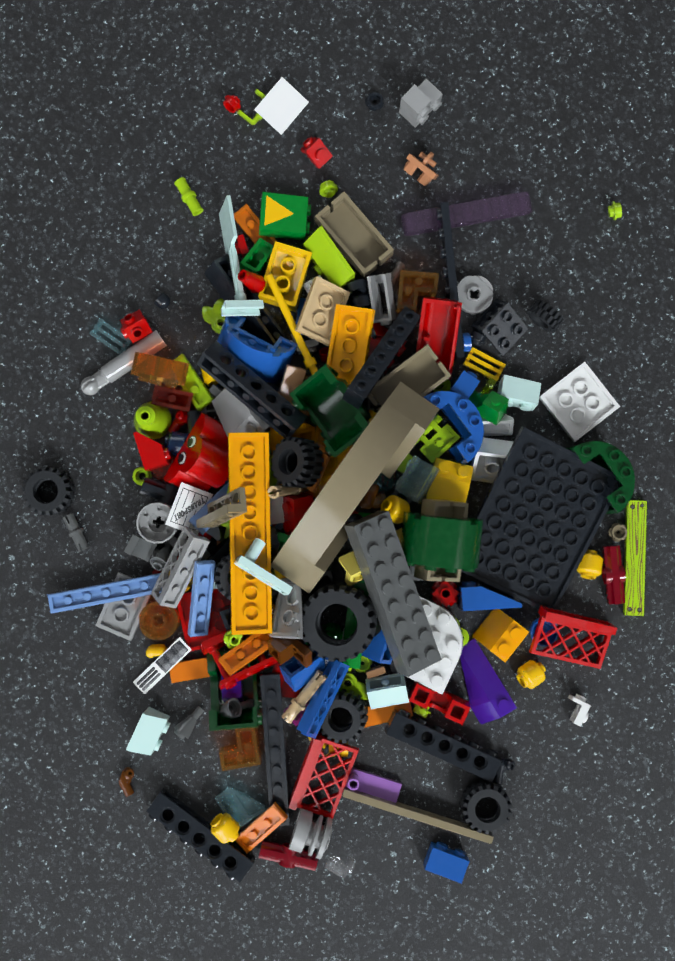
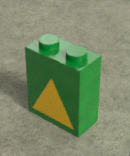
[259,192,311,240]

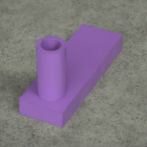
[341,765,402,803]

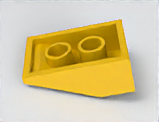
[258,241,312,312]
[426,458,473,503]

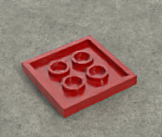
[178,589,245,652]

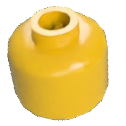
[381,495,410,524]
[577,550,603,579]
[516,660,546,689]
[211,813,240,843]

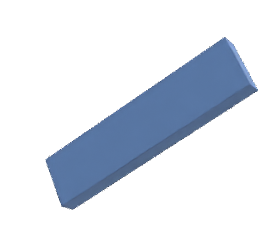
[188,560,216,637]

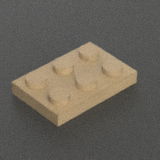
[294,276,350,346]

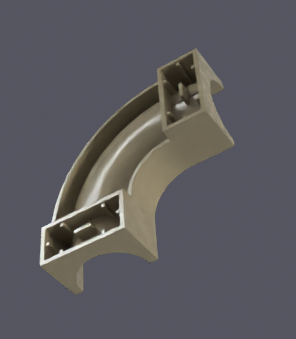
[271,382,440,593]

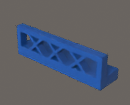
[297,659,350,738]

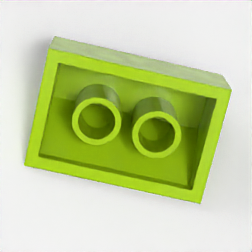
[303,226,355,289]

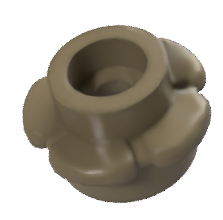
[608,523,627,542]

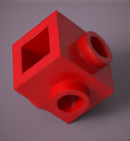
[120,309,153,343]
[430,581,459,607]

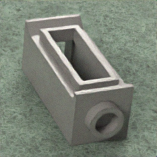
[367,273,397,326]

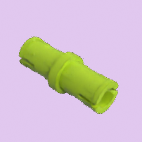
[174,177,203,216]

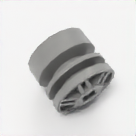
[136,502,178,544]
[289,808,333,859]

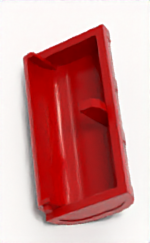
[416,297,462,379]

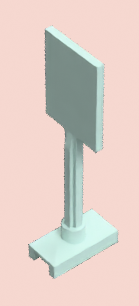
[219,195,264,316]

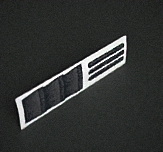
[133,637,192,694]

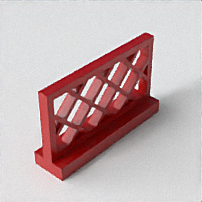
[529,606,617,669]
[288,732,359,818]

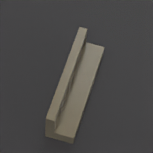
[196,487,247,528]

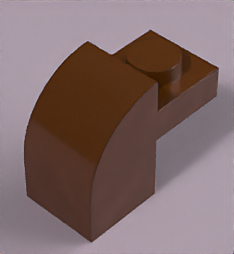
[267,635,312,668]

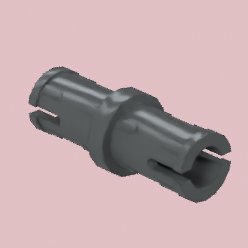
[62,513,90,552]

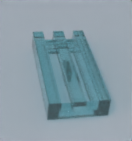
[89,318,132,355]

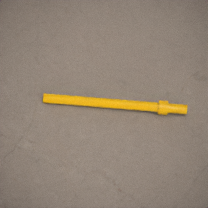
[265,274,318,375]

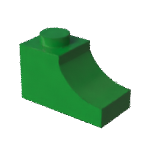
[240,238,274,275]
[469,390,509,426]

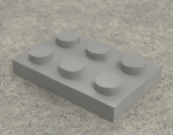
[95,572,151,641]

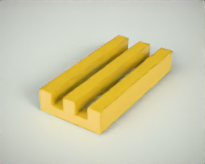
[463,347,506,382]

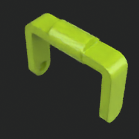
[237,89,265,125]

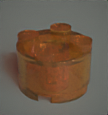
[139,601,181,640]

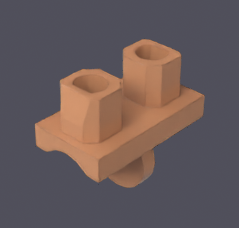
[403,152,439,186]

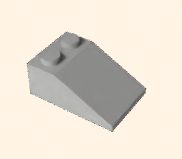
[212,389,270,437]

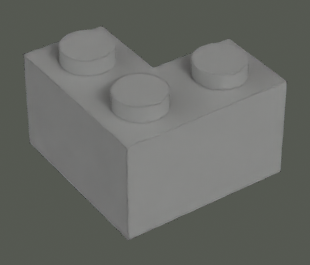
[399,79,443,128]

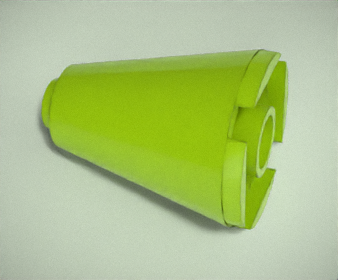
[134,401,172,439]

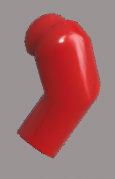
[168,410,187,432]

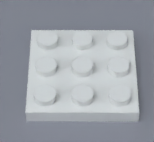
[539,362,620,442]

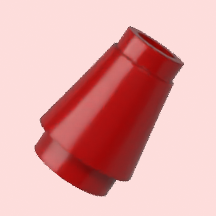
[238,269,266,293]

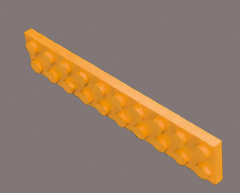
[305,304,375,498]
[228,433,272,635]

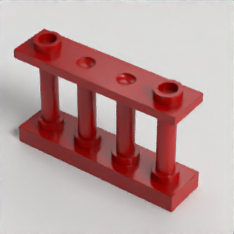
[201,615,281,690]

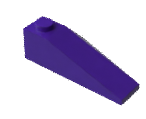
[460,638,517,724]

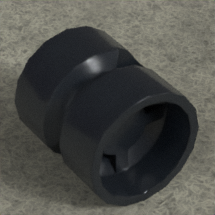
[344,279,371,309]

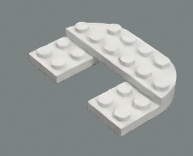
[342,596,463,694]

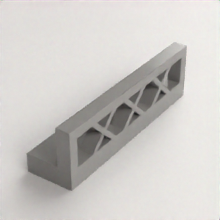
[151,526,210,608]

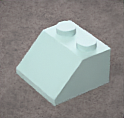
[126,707,171,755]

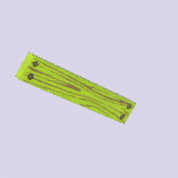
[623,500,647,616]

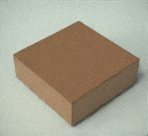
[365,664,386,679]

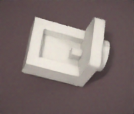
[568,693,591,727]

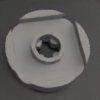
[457,275,493,315]

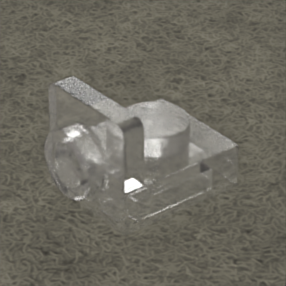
[324,855,355,879]

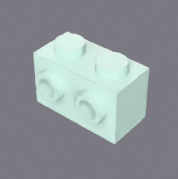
[497,375,541,411]
[365,673,409,709]

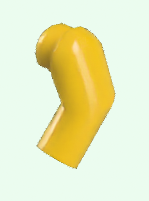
[146,644,168,658]

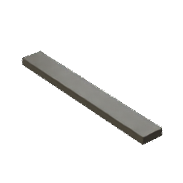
[342,787,494,844]

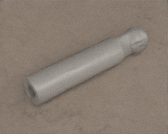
[81,330,167,395]

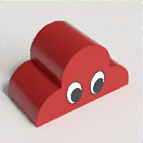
[163,413,229,492]

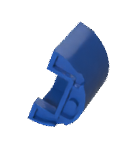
[217,316,298,385]
[423,391,484,464]

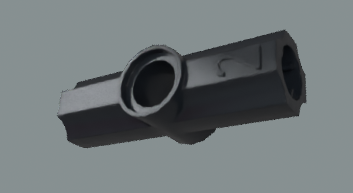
[139,477,179,506]

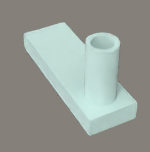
[234,538,293,596]

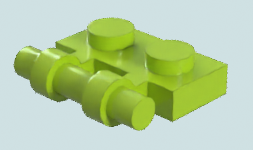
[415,414,460,464]

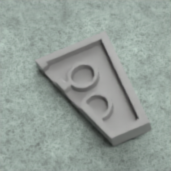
[269,578,303,639]

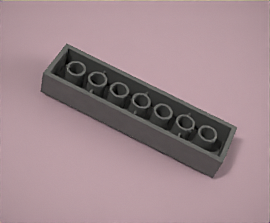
[344,511,442,677]

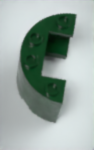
[290,364,372,458]
[567,441,635,514]
[400,511,483,573]
[207,650,262,731]

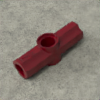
[602,545,626,605]
[259,840,318,871]

